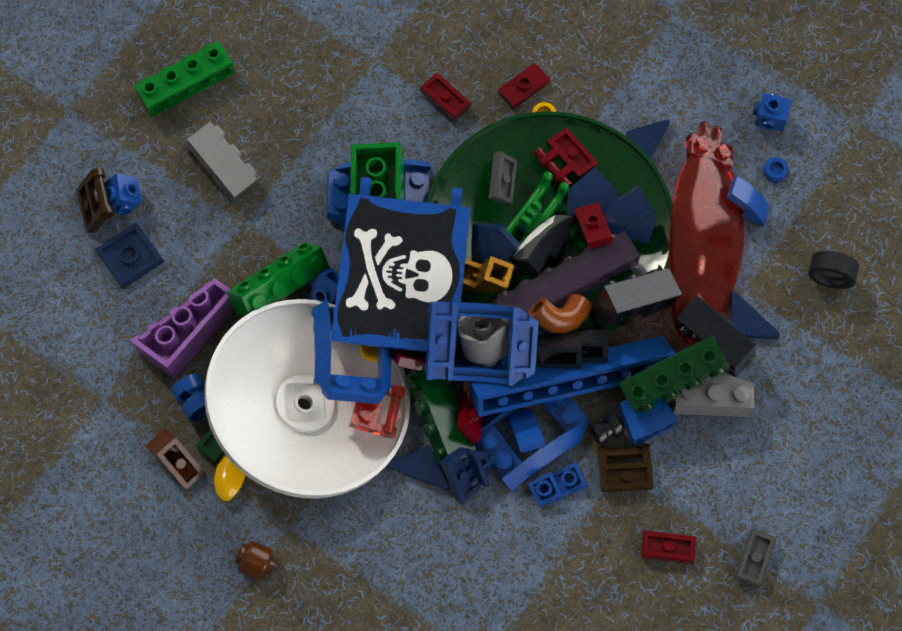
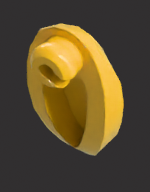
[214,454,246,501]

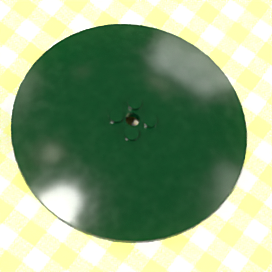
[427,112,676,333]

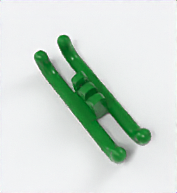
[506,172,569,262]

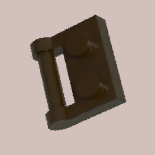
[76,168,114,233]
[597,444,654,492]

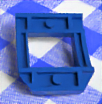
[326,159,431,228]
[311,299,391,404]
[424,301,539,386]
[475,397,590,491]

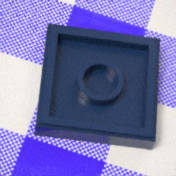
[94,223,164,289]

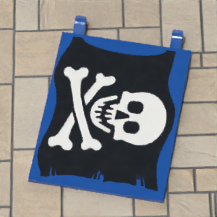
[331,177,471,356]

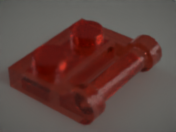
[349,376,406,438]

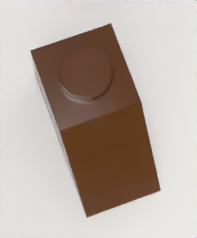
[145,428,205,490]

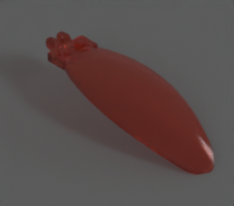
[669,121,745,345]

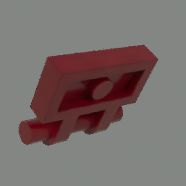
[534,127,598,188]

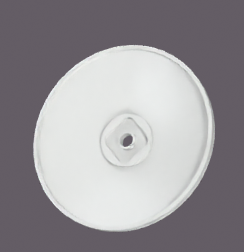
[204,299,410,498]

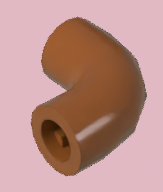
[528,294,592,334]

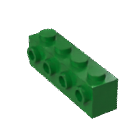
[134,41,235,118]
[226,242,330,317]

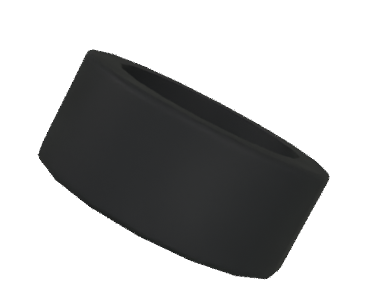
[808,251,859,289]

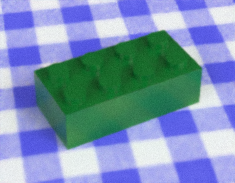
[350,142,404,200]

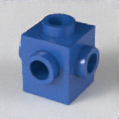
[752,93,792,132]
[104,173,141,215]
[308,268,339,305]

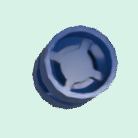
[171,373,207,422]

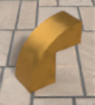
[462,256,514,293]

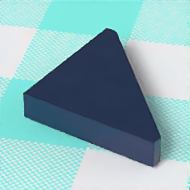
[626,119,670,159]
[730,291,780,339]
[387,444,449,490]

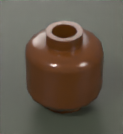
[235,541,276,580]

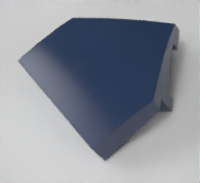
[566,167,619,216]
[604,185,656,244]
[471,222,521,265]
[440,447,498,504]

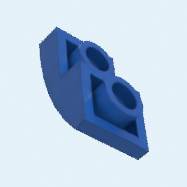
[726,176,770,227]
[507,408,546,453]
[528,462,588,507]

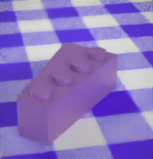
[130,279,234,380]

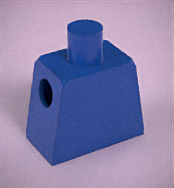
[618,388,678,447]

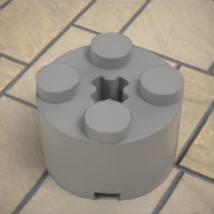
[457,316,510,367]

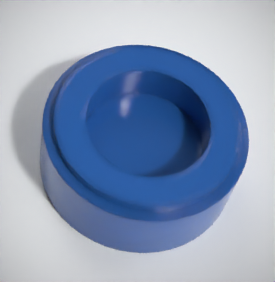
[763,157,789,183]

